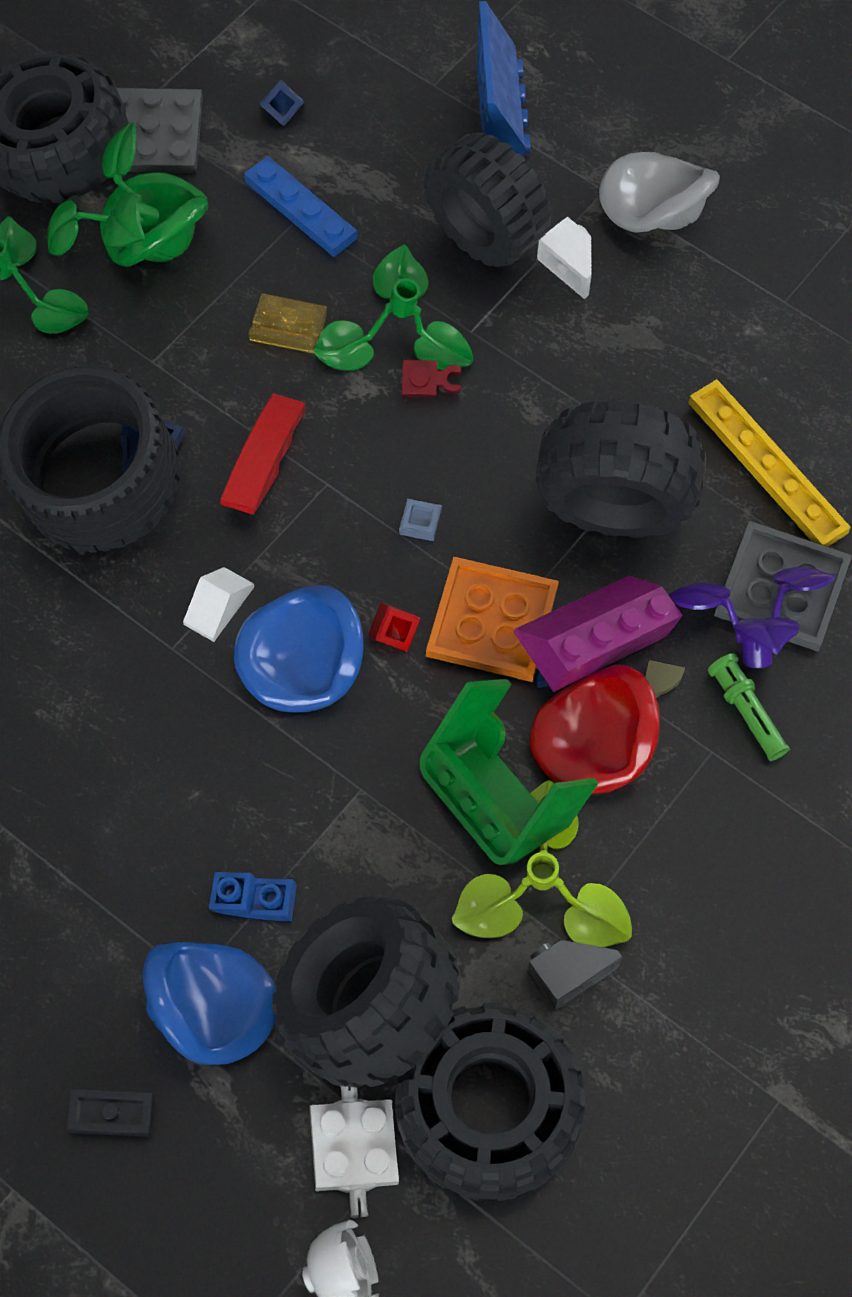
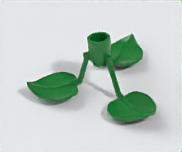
[47,122,159,256]
[0,216,89,334]
[313,245,473,371]

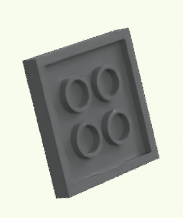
[116,88,203,174]
[714,521,852,652]

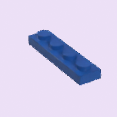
[244,156,358,257]

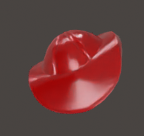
[530,665,660,794]

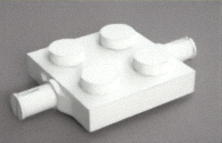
[310,1086,399,1218]

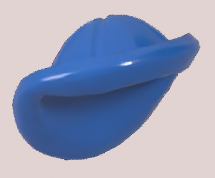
[234,585,364,712]
[142,942,277,1065]

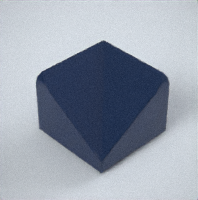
[260,79,305,126]

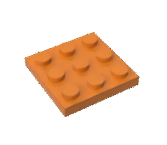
[426,557,559,682]

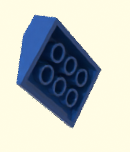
[477,1,530,158]

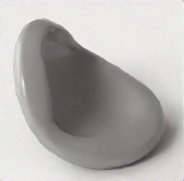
[599,152,720,232]

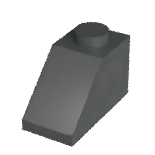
[527,940,622,1011]

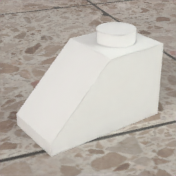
[537,217,591,299]

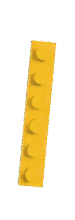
[688,379,851,547]

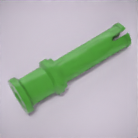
[707,653,790,761]

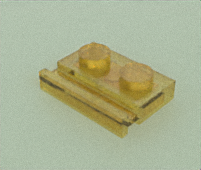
[249,293,327,353]

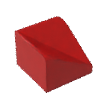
[368,602,421,652]

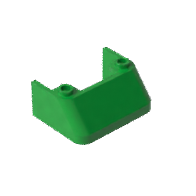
[420,679,599,865]

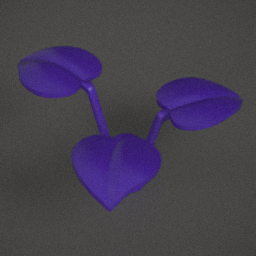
[669,567,836,668]

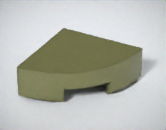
[645,660,685,698]

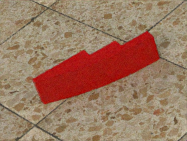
[220,394,305,515]

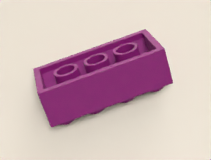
[513,576,683,692]

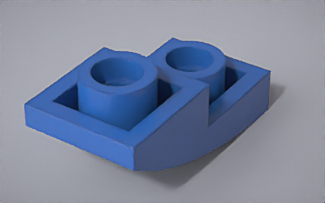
[209,872,297,921]

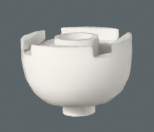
[303,1220,379,1297]

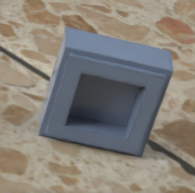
[399,498,442,541]

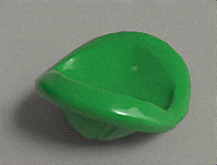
[100,172,208,267]

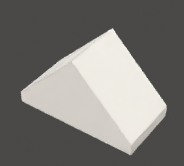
[183,567,254,642]

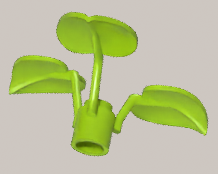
[452,780,632,948]

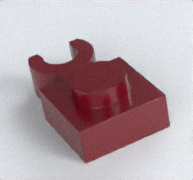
[402,360,461,397]

